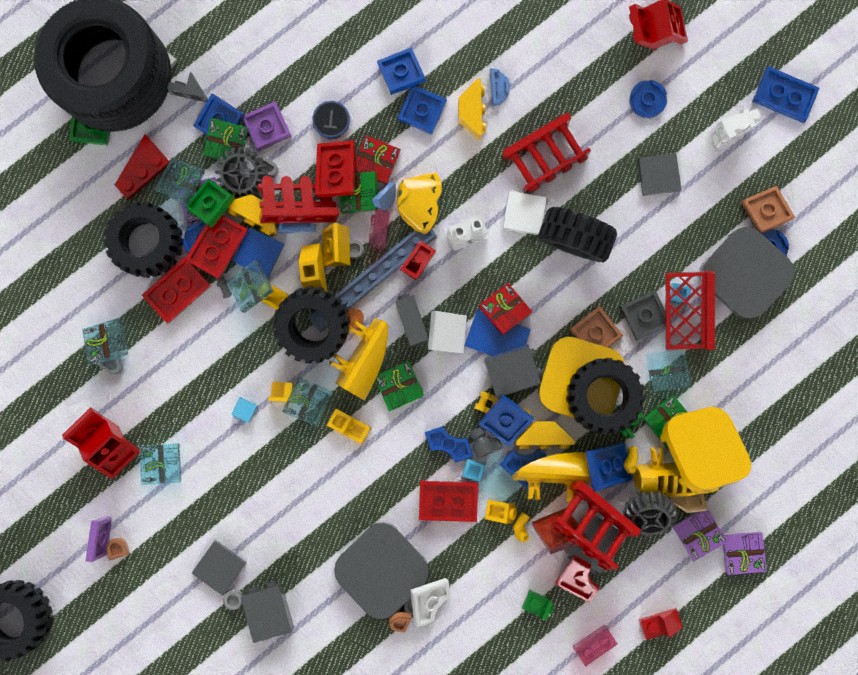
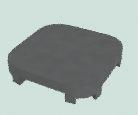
[699,227,795,319]
[334,522,429,619]

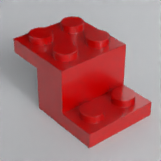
[629,0,688,50]
[62,407,140,479]

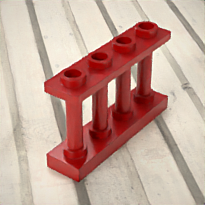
[501,112,591,193]
[548,481,641,570]

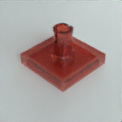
[532,508,586,554]

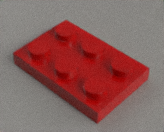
[315,140,356,198]
[185,215,248,280]
[142,257,211,324]
[419,480,478,522]

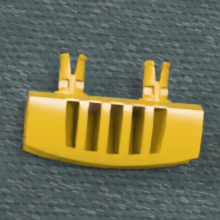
[634,447,719,497]

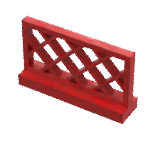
[665,270,715,350]

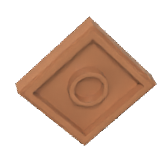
[741,186,795,234]
[569,306,623,348]

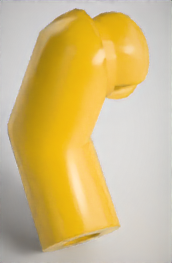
[623,446,638,474]
[513,512,530,543]

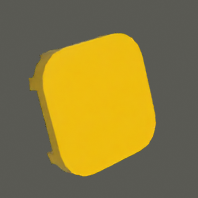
[537,337,625,418]
[660,407,751,494]

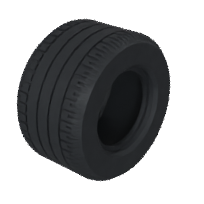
[34,0,172,132]

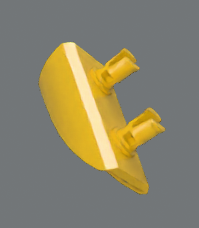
[329,318,388,401]
[512,452,591,502]

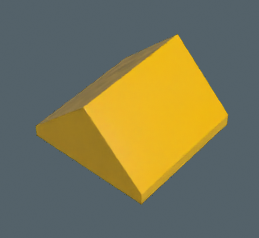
[322,223,350,267]

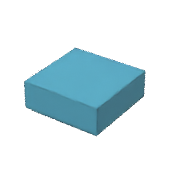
[670,283,691,306]
[231,397,258,423]
[461,459,486,483]

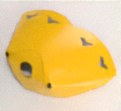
[396,172,442,234]

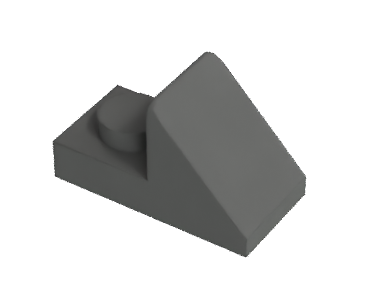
[167,72,208,103]

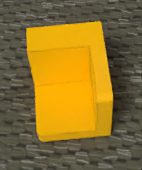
[268,382,295,403]

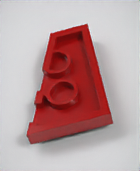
[114,134,171,200]

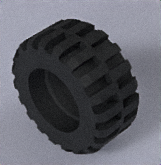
[103,202,183,278]
[538,207,617,263]
[272,286,350,364]
[566,358,645,434]
[0,580,53,662]

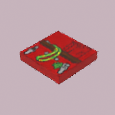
[355,136,401,185]
[478,283,532,336]

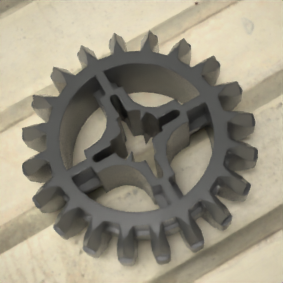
[215,147,268,198]
[623,491,678,538]

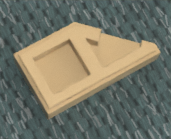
[668,494,707,513]

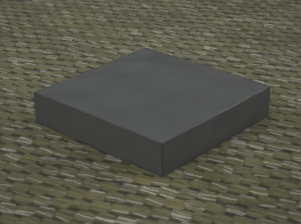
[637,153,682,196]
[620,290,672,341]
[192,540,247,596]

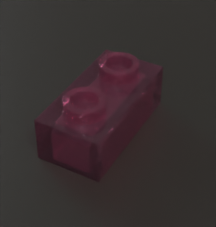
[369,209,390,251]
[572,625,618,666]

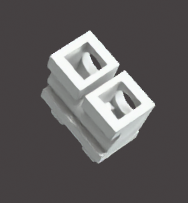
[709,108,762,149]
[447,214,488,252]

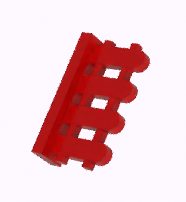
[258,176,339,223]

